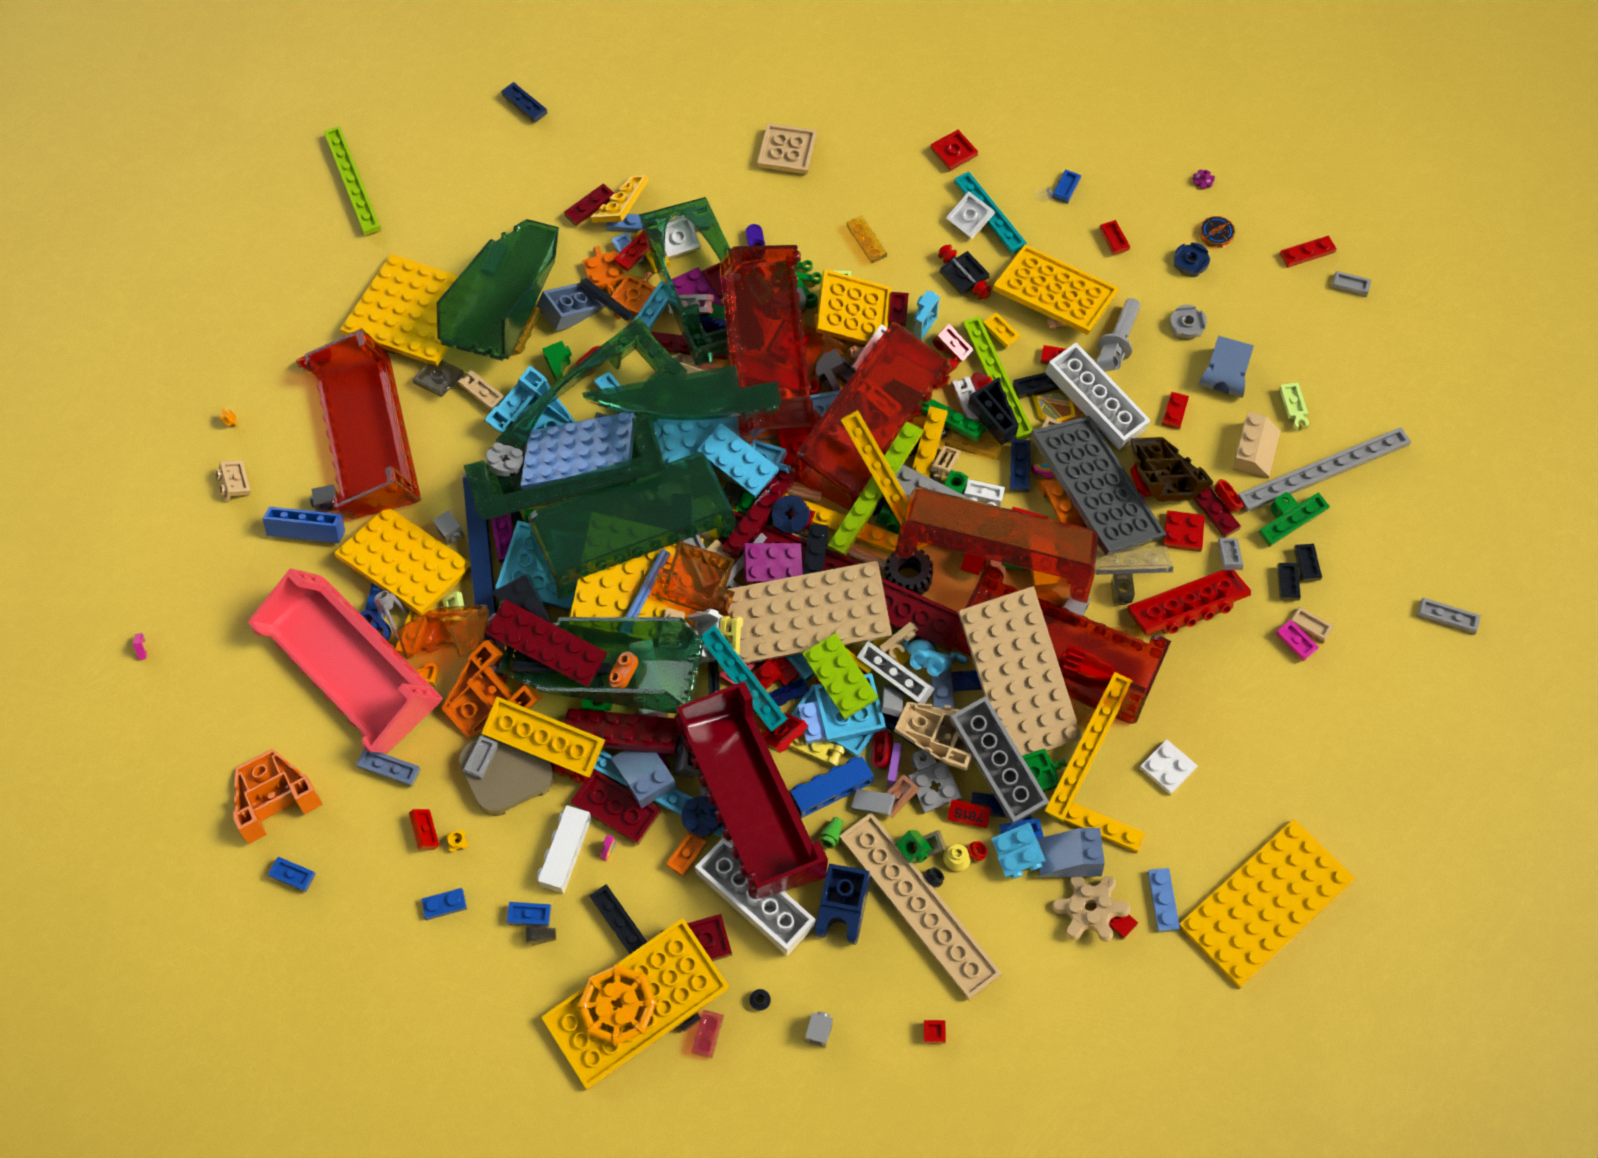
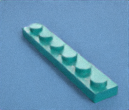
[954,171,1027,254]
[699,625,788,732]

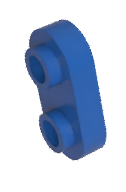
[360,610,392,640]

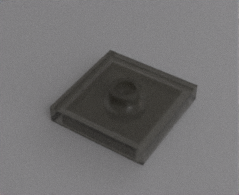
[412,360,464,397]

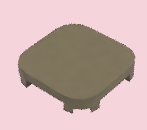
[459,735,555,816]

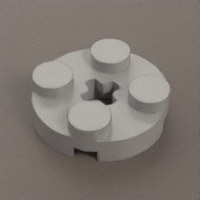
[1170,305,1207,339]
[485,443,524,477]

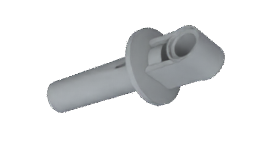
[1097,298,1141,372]

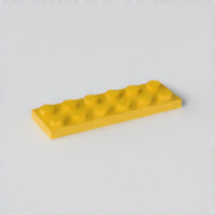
[481,697,605,778]

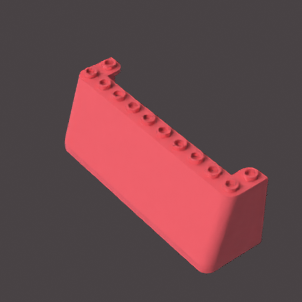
[248,568,442,753]

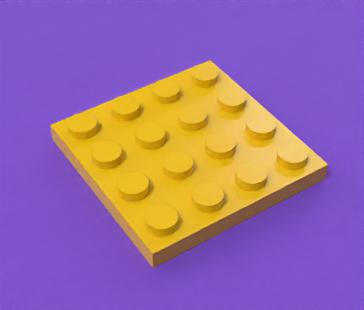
[816,269,891,345]

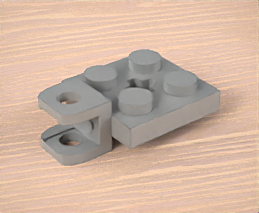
[908,749,962,814]

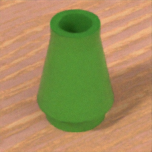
[819,817,844,849]

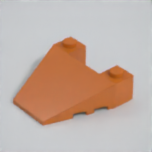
[441,639,543,738]
[233,749,323,844]

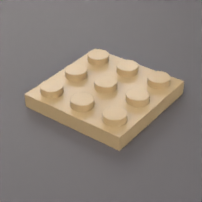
[757,123,817,174]

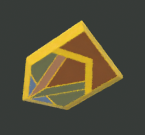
[1032,391,1085,423]

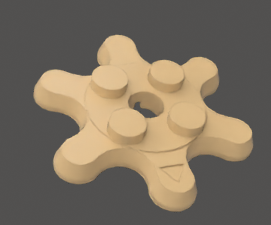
[1052,876,1131,942]

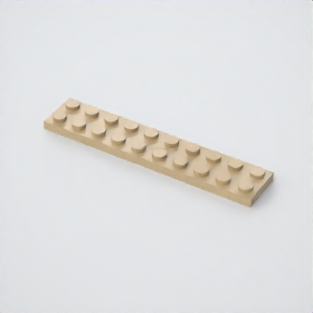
[839,812,1002,1000]

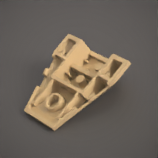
[894,702,973,771]

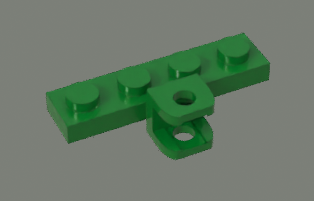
[1258,492,1330,547]

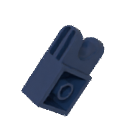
[815,863,871,945]

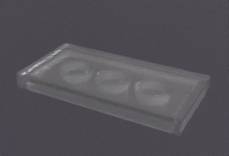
[1090,546,1173,575]

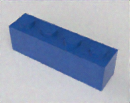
[262,507,345,543]
[790,756,874,818]

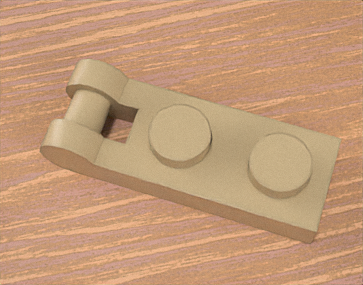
[457,370,505,411]

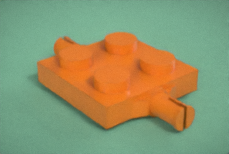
[582,246,625,296]
[611,271,656,319]

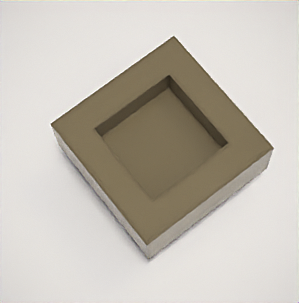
[923,830,947,857]

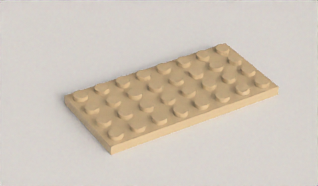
[725,561,892,664]
[958,586,1082,756]

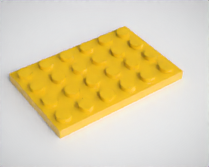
[992,245,1119,335]
[334,506,471,617]

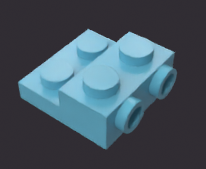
[913,290,940,342]
[991,823,1046,879]

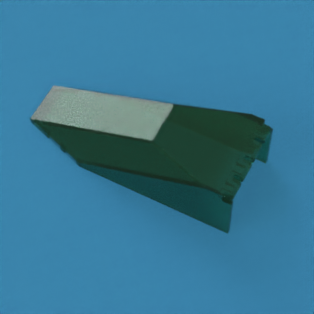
[436,219,559,361]
[498,617,704,714]

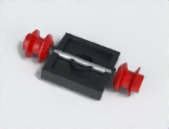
[938,244,992,300]

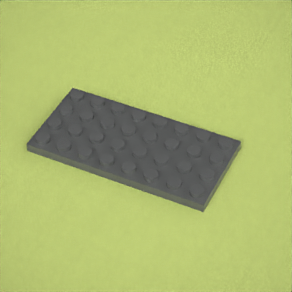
[1029,416,1166,556]

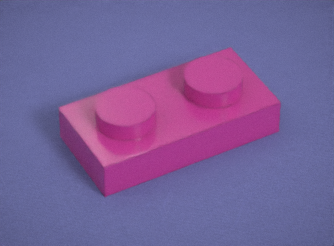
[1276,620,1319,662]

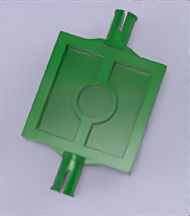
[1022,748,1067,792]

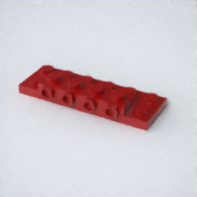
[1128,570,1251,635]

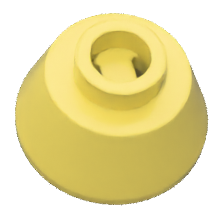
[943,844,971,871]

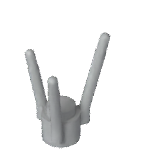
[374,591,409,640]

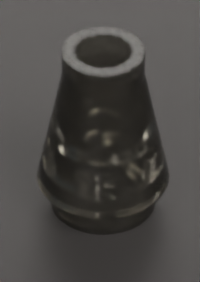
[526,925,556,946]

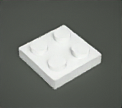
[946,192,995,239]
[657,215,701,259]
[1139,739,1198,795]

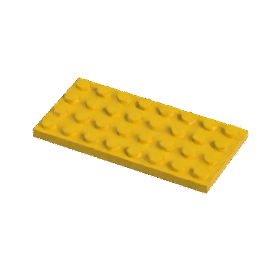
[1179,819,1356,988]
[541,918,730,1090]

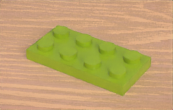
[802,633,879,720]

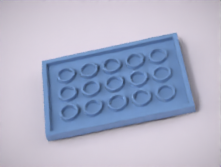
[520,411,636,491]

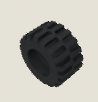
[885,546,933,596]

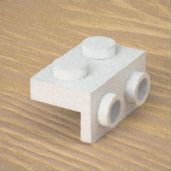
[964,479,1005,510]

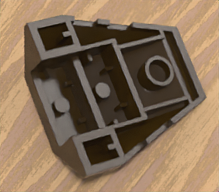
[1130,437,1213,502]

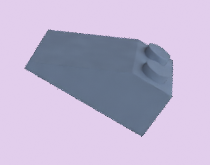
[537,283,604,331]
[611,750,676,809]
[1037,828,1105,877]

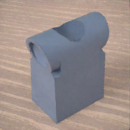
[1198,336,1254,398]

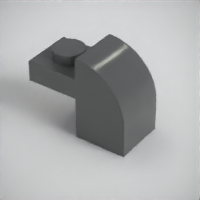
[816,348,846,391]

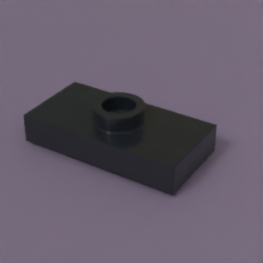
[1294,543,1322,582]
[1277,563,1301,601]

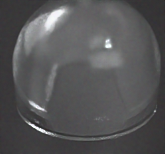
[1034,186,1052,202]

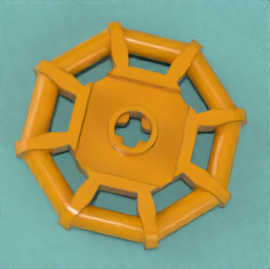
[577,964,657,1046]

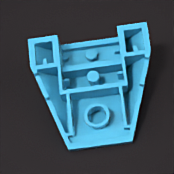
[484,366,575,442]

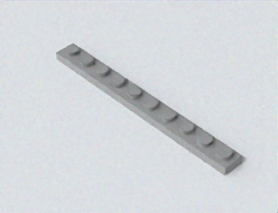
[1238,427,1411,512]

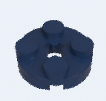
[1174,243,1210,277]
[772,495,810,533]
[681,796,722,837]

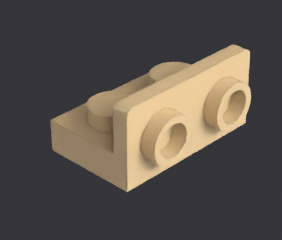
[215,461,251,502]

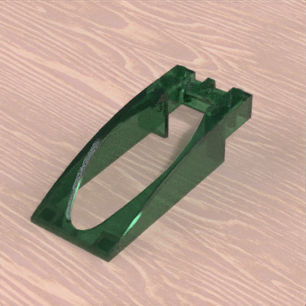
[639,197,764,366]
[496,317,687,496]
[582,365,782,420]

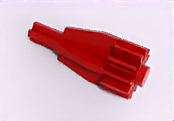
[1059,644,1130,683]

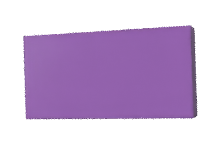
[887,742,902,787]

